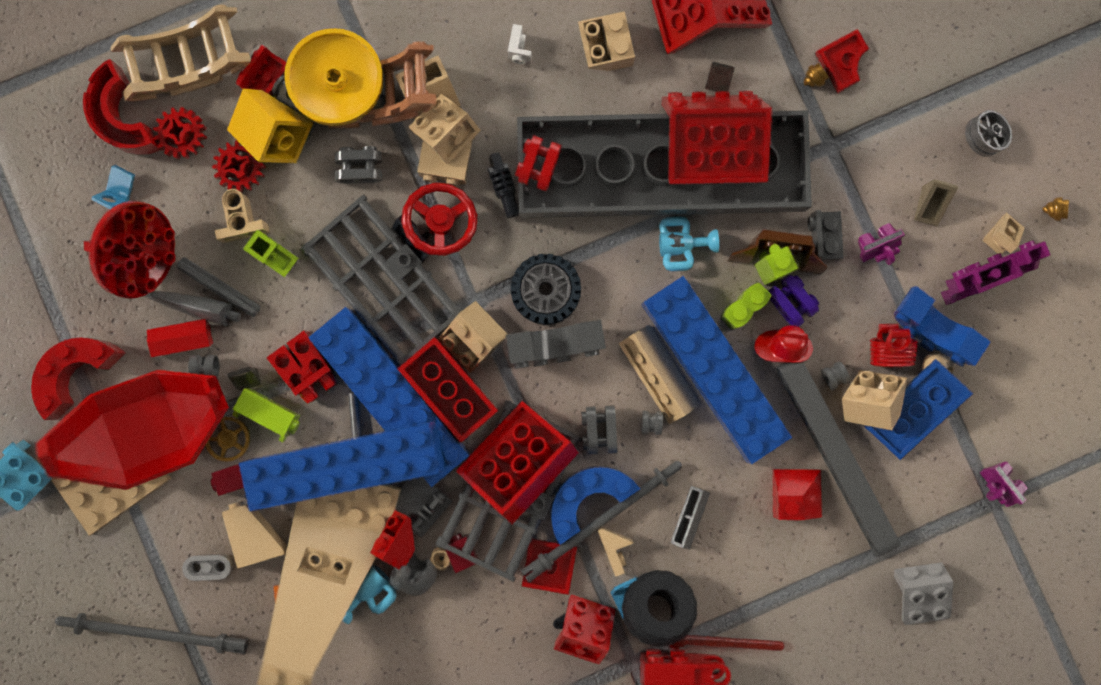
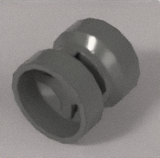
[188,355,220,378]

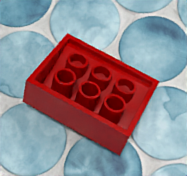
[456,401,579,525]

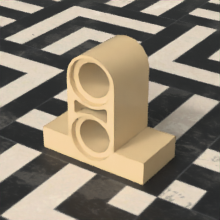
[215,189,270,243]

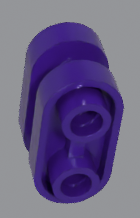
[768,274,819,327]

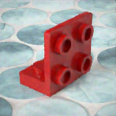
[553,595,615,665]

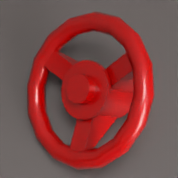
[401,182,478,256]

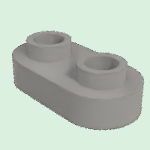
[182,554,234,581]

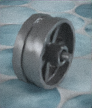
[965,110,1012,157]

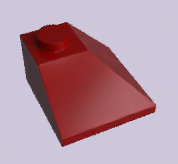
[773,469,822,520]

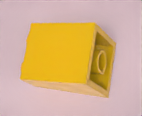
[227,89,313,163]

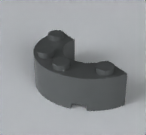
[505,320,606,369]

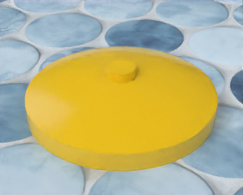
[285,28,383,126]

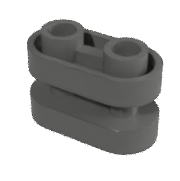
[334,146,382,184]
[581,405,617,455]

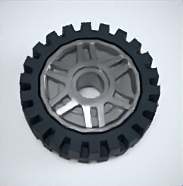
[511,253,581,325]

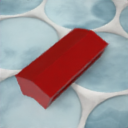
[147,319,214,357]

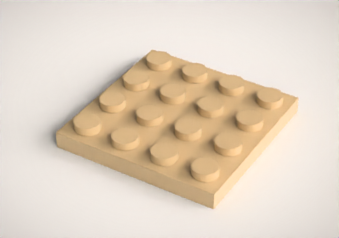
[35,456,171,536]

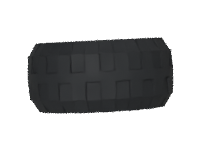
[622,570,697,647]

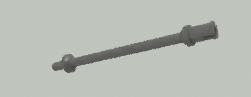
[521,461,682,583]
[55,613,248,655]

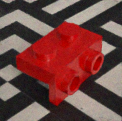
[236,45,287,96]

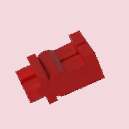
[266,330,338,404]

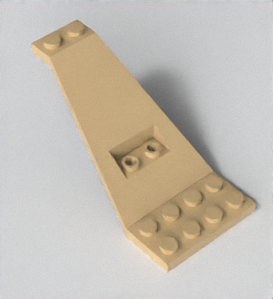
[257,484,401,685]

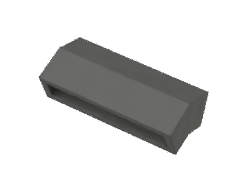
[670,486,710,550]

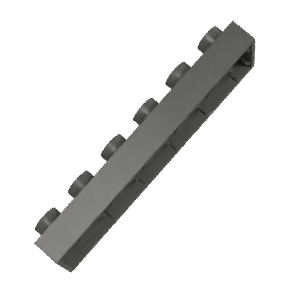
[517,110,812,218]

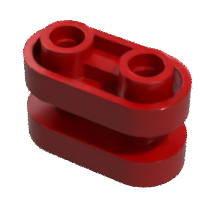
[515,136,562,191]

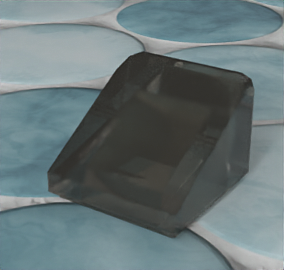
[705,62,735,92]
[227,367,261,391]

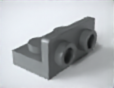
[807,210,844,260]

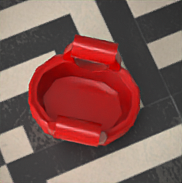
[869,324,918,367]

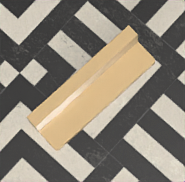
[618,325,699,424]

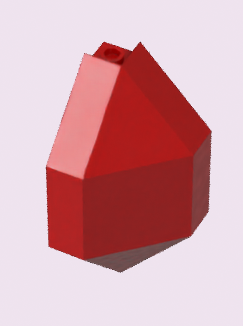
[36,370,229,490]

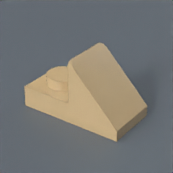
[983,212,1024,254]
[598,527,634,577]

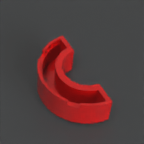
[83,59,160,155]
[31,337,126,420]

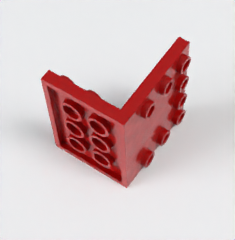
[651,0,772,54]
[662,91,772,184]

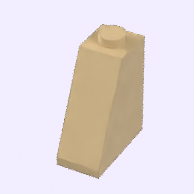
[222,501,288,569]

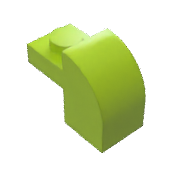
[243,229,299,277]

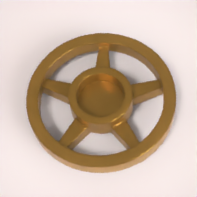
[205,416,250,462]

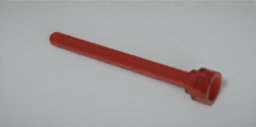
[668,635,785,651]

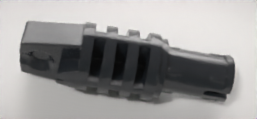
[488,152,519,219]

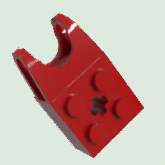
[640,649,731,685]

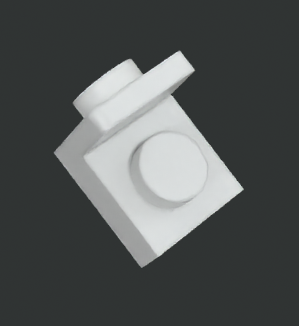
[508,24,532,64]

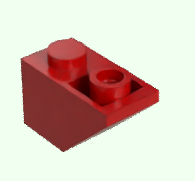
[370,510,415,570]

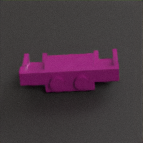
[940,240,1051,305]

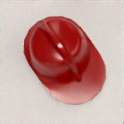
[754,325,813,363]

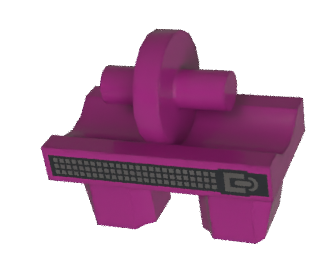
[858,223,905,265]
[980,461,1028,507]

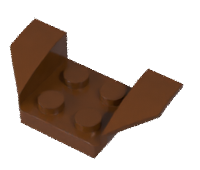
[728,229,827,274]

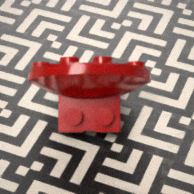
[83,201,176,299]

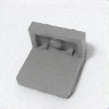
[894,562,953,625]

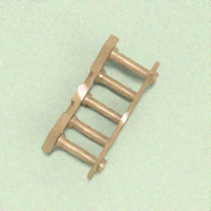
[110,5,251,101]

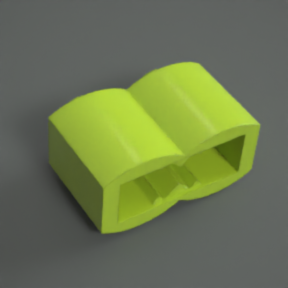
[720,283,771,330]

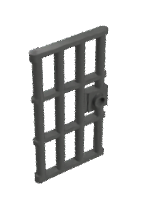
[300,194,463,367]
[435,400,583,582]

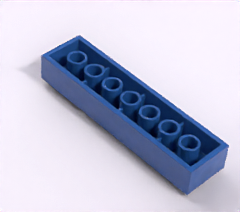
[641,275,792,464]
[308,307,471,487]
[239,421,446,511]

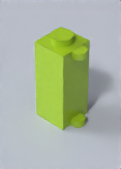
[754,244,798,285]
[232,388,301,443]

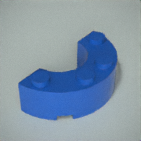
[894,286,991,367]
[551,466,640,545]

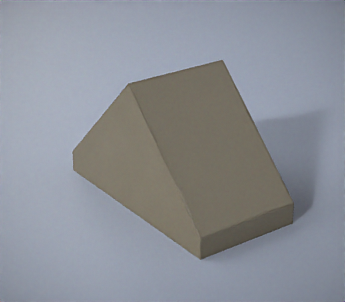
[914,179,958,226]

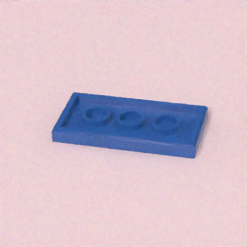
[865,359,973,460]

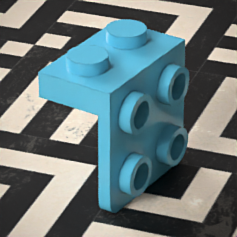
[0,439,52,510]

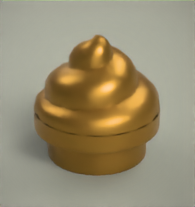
[804,63,829,87]
[1042,197,1069,221]

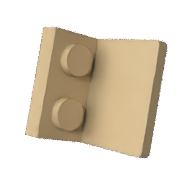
[409,94,481,165]

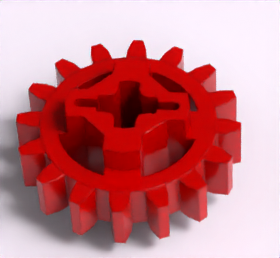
[153,107,207,160]
[212,140,266,193]

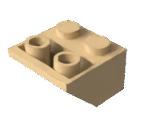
[578,11,635,71]
[395,56,461,119]
[438,301,507,373]
[842,370,907,430]

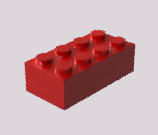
[398,337,499,443]

